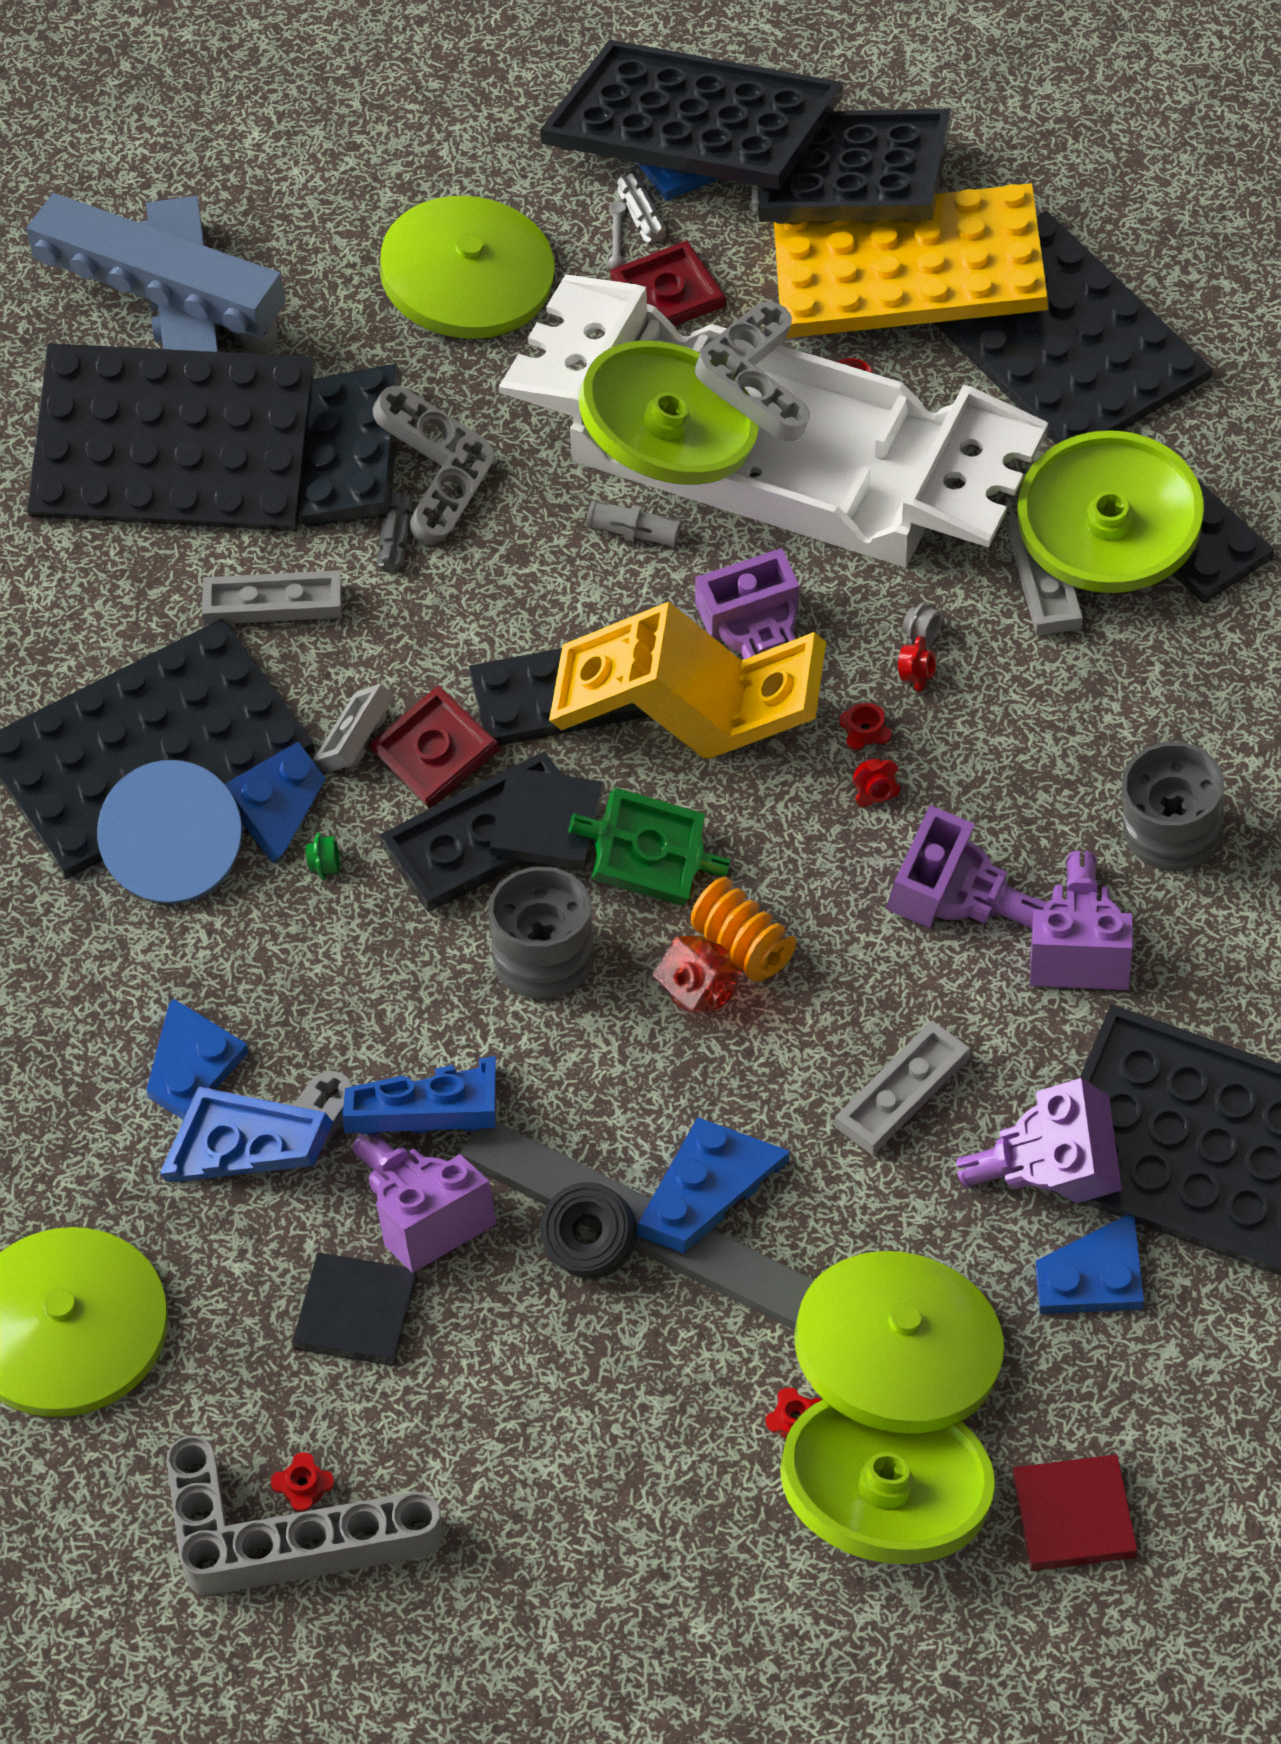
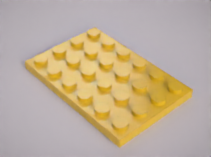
[774,183,1048,338]

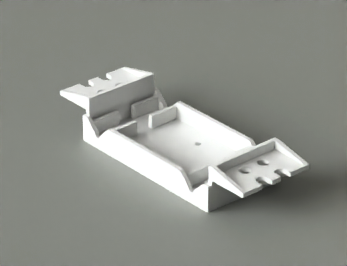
[499,274,1048,568]

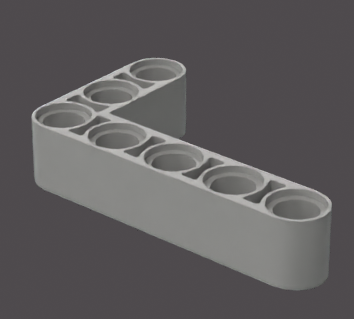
[167,1436,443,1595]

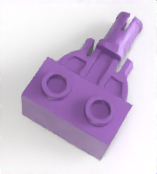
[695,548,799,659]
[886,805,1048,930]
[1030,851,1132,990]
[956,1078,1122,1203]
[353,1133,496,1273]

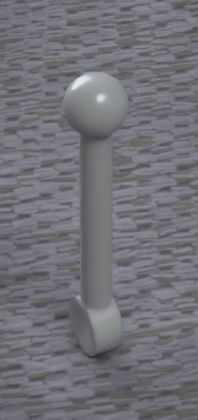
[608,201,626,270]

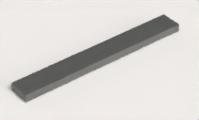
[459,1121,814,1331]

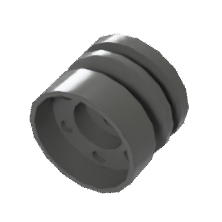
[1122,742,1224,871]
[488,867,594,998]

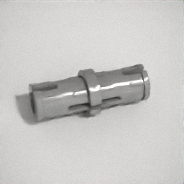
[586,499,682,548]

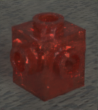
[652,936,743,1013]

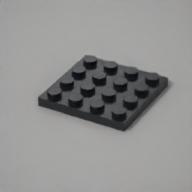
[758,109,952,224]

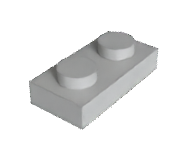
[313,683,394,773]

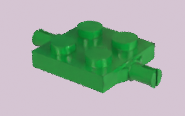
[568,787,730,906]

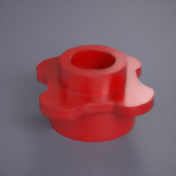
[898,636,936,692]
[839,703,892,750]
[852,759,901,808]
[765,1387,821,1439]
[271,1452,334,1512]

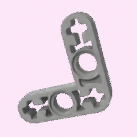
[695,301,810,441]
[373,386,494,545]

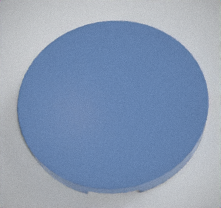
[97,760,243,904]

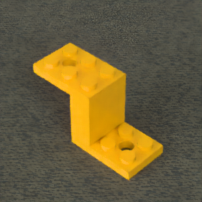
[549,602,826,759]

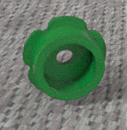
[306,833,340,880]

